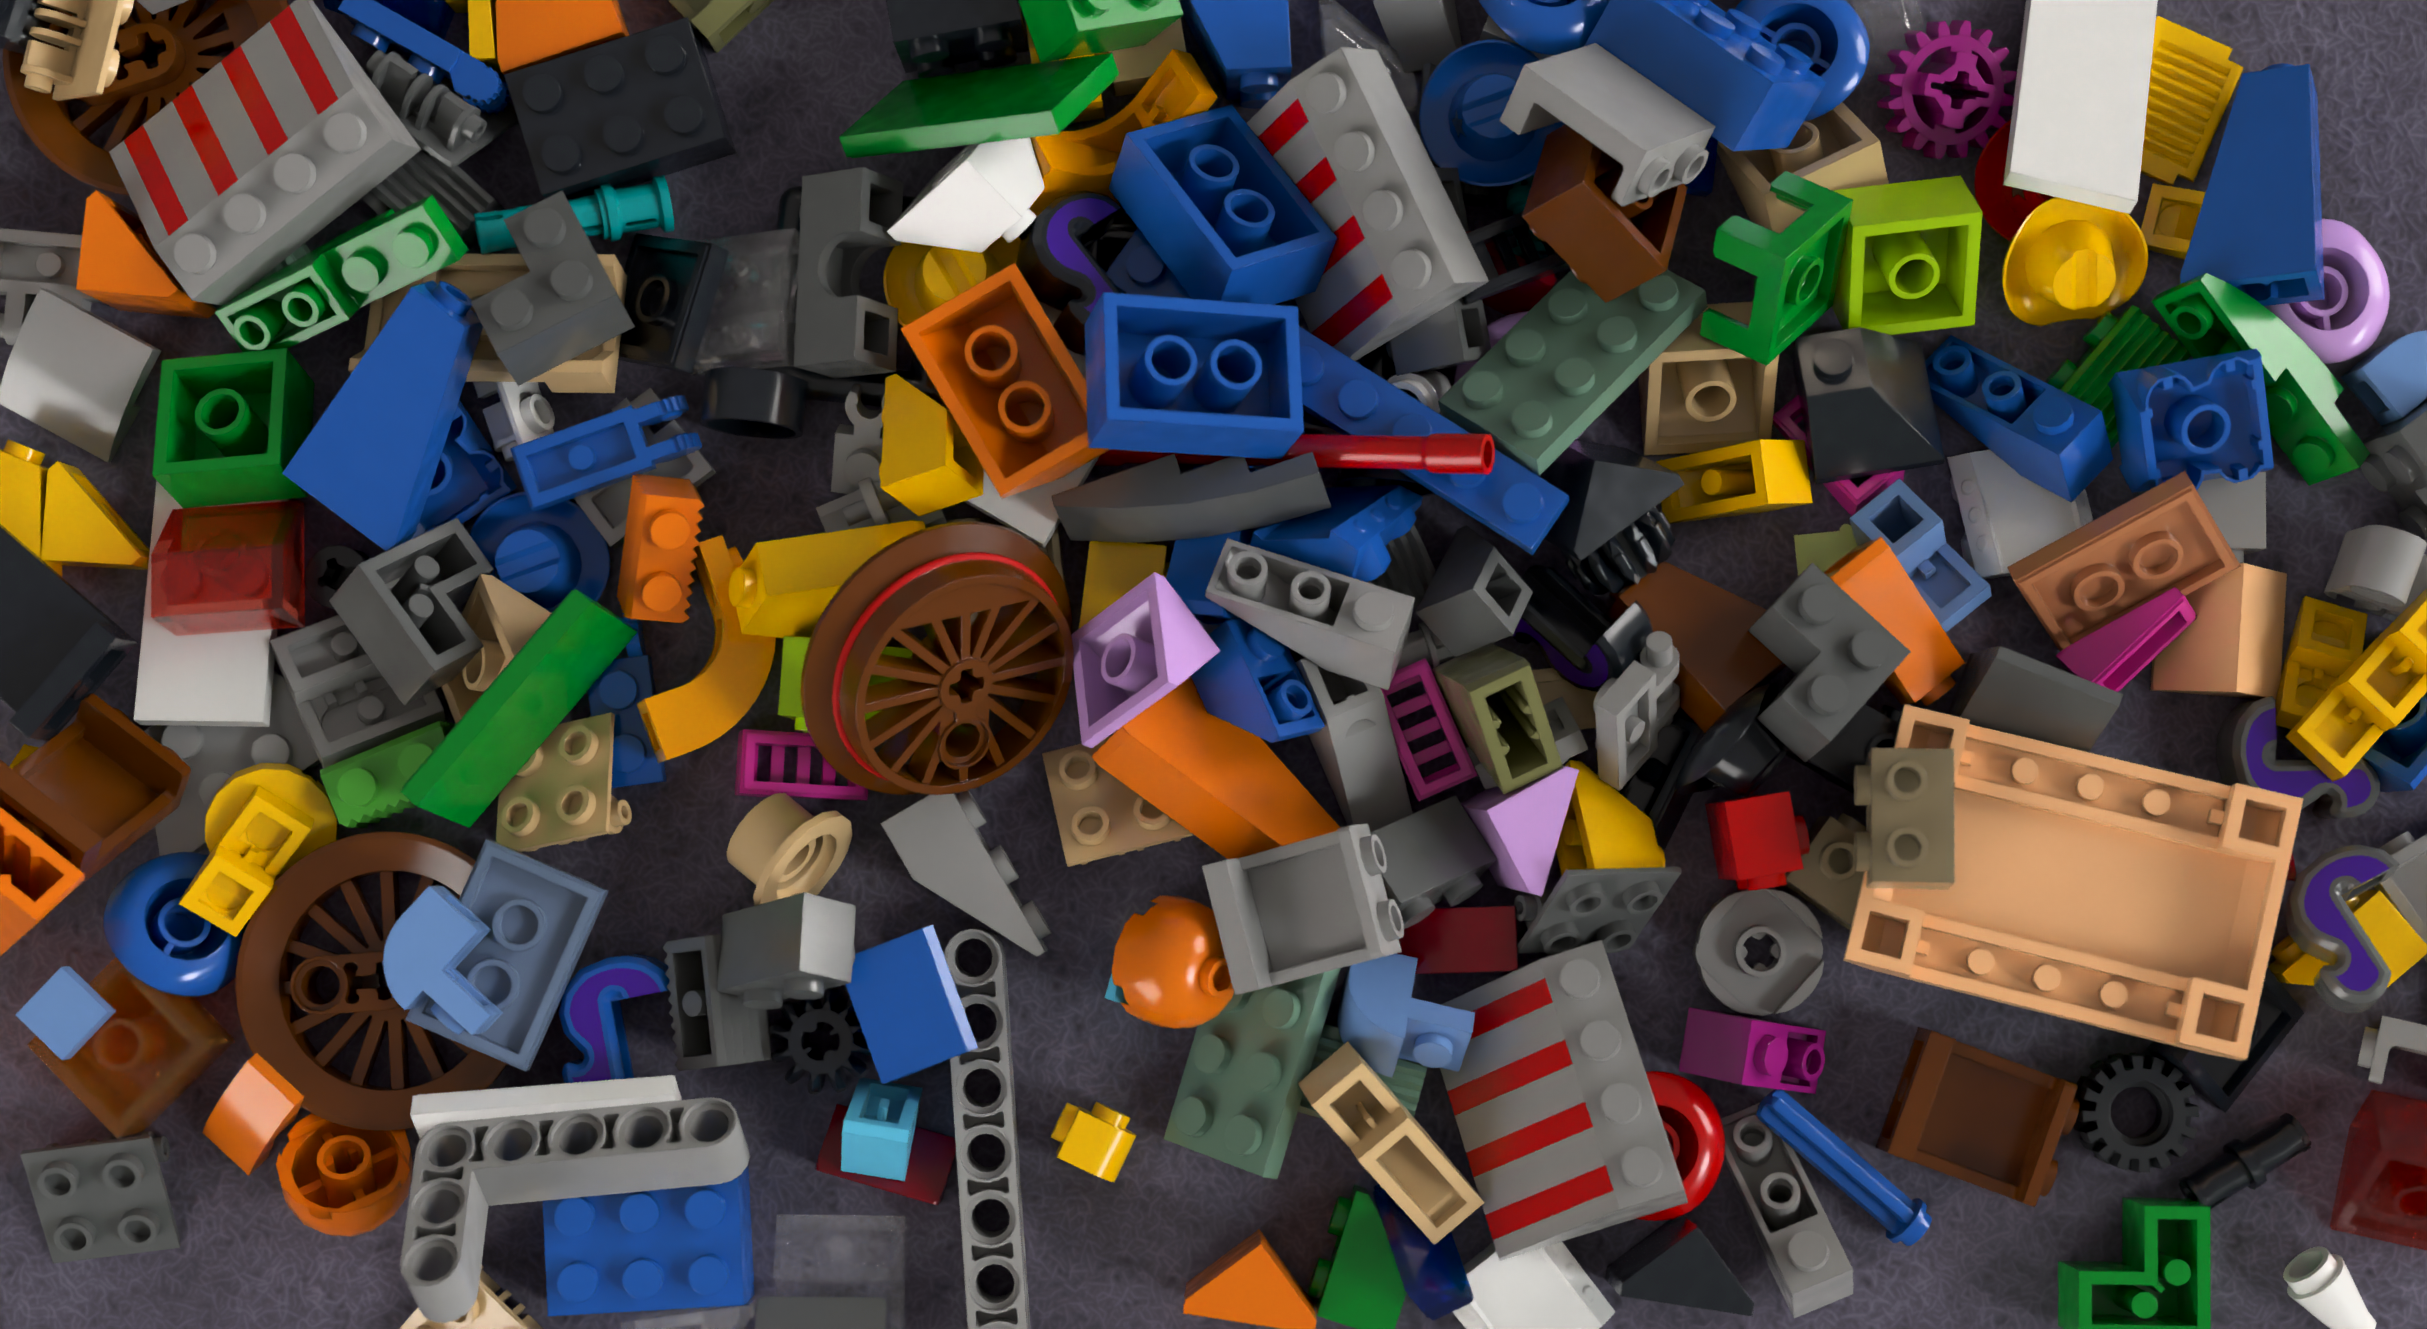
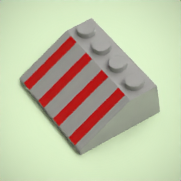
[109,0,422,306]
[1247,47,1489,361]
[1440,940,1688,1261]

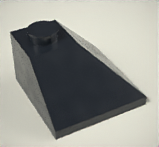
[1793,327,1945,484]

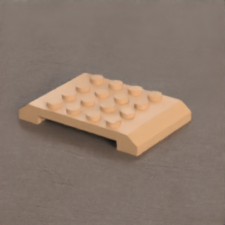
[1843,704,2303,1060]

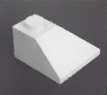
[887,138,1045,253]

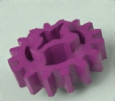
[1877,20,2017,159]

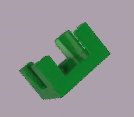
[1700,171,1853,366]

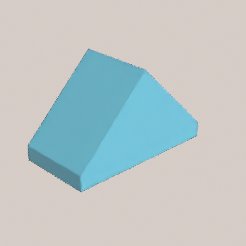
[841,1078,923,1181]

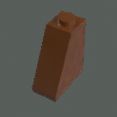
[1606,561,1786,733]

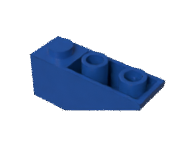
[1925,335,2113,503]

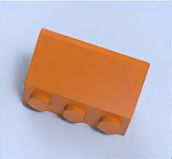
[901,263,1111,499]

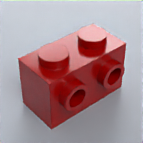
[1705,791,1810,891]

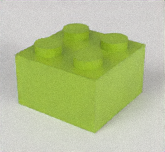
[1832,176,1982,335]

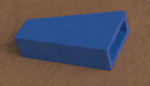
[2180,63,2325,306]
[282,281,483,551]

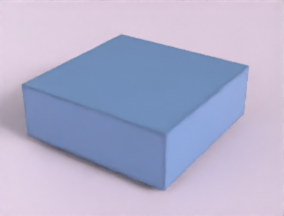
[15,966,116,1060]

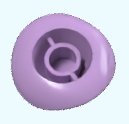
[2264,218,2390,364]

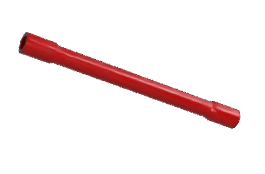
[1094,433,1495,474]

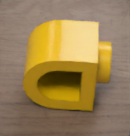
[1051,1101,1137,1183]

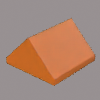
[76,190,217,319]
[1183,1229,1317,1329]

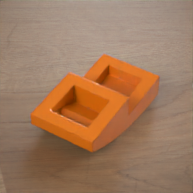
[202,1053,304,1176]

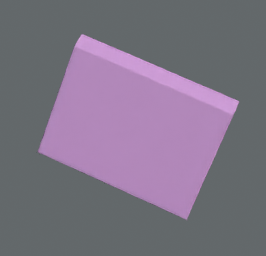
[1071,572,1220,748]
[1461,766,1579,896]

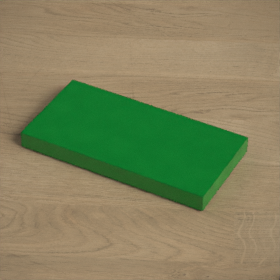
[839,53,1119,158]
[400,589,637,828]

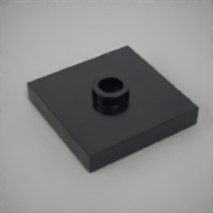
[618,233,729,373]

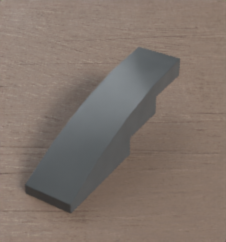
[1051,452,1331,543]

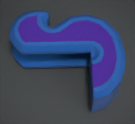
[559,954,670,1083]

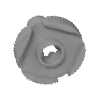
[1692,889,1824,1016]

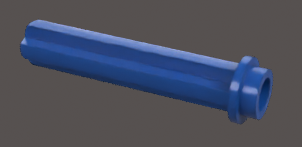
[1756,1089,1932,1246]

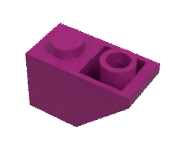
[1678,1007,1826,1094]

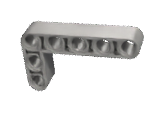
[400,1097,750,1323]

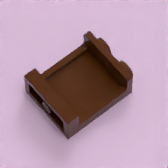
[0,693,191,892]
[1875,1027,2080,1207]

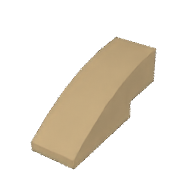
[1298,1041,1484,1245]

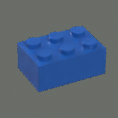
[1585,0,1827,151]
[1108,104,1337,305]
[1085,292,1304,460]
[542,1166,755,1316]

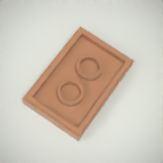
[2007,471,2241,651]

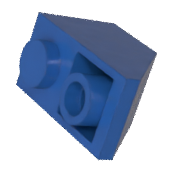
[1191,618,1325,743]

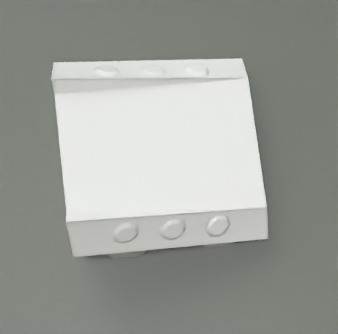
[1947,449,2093,579]
[1438,1242,1615,1329]

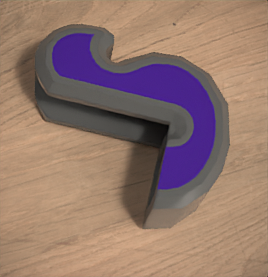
[2216,696,2380,819]
[2283,845,2400,1013]

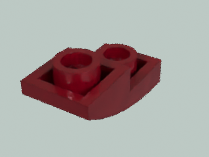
[1398,906,1518,974]

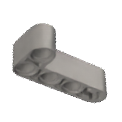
[2324,524,2427,621]

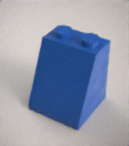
[1179,0,1292,109]

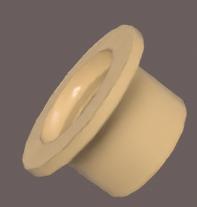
[726,793,853,906]

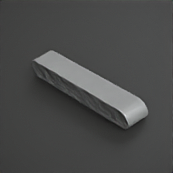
[944,928,1031,1329]

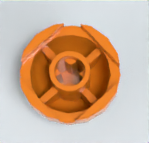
[1112,895,1234,1029]
[276,1113,413,1237]

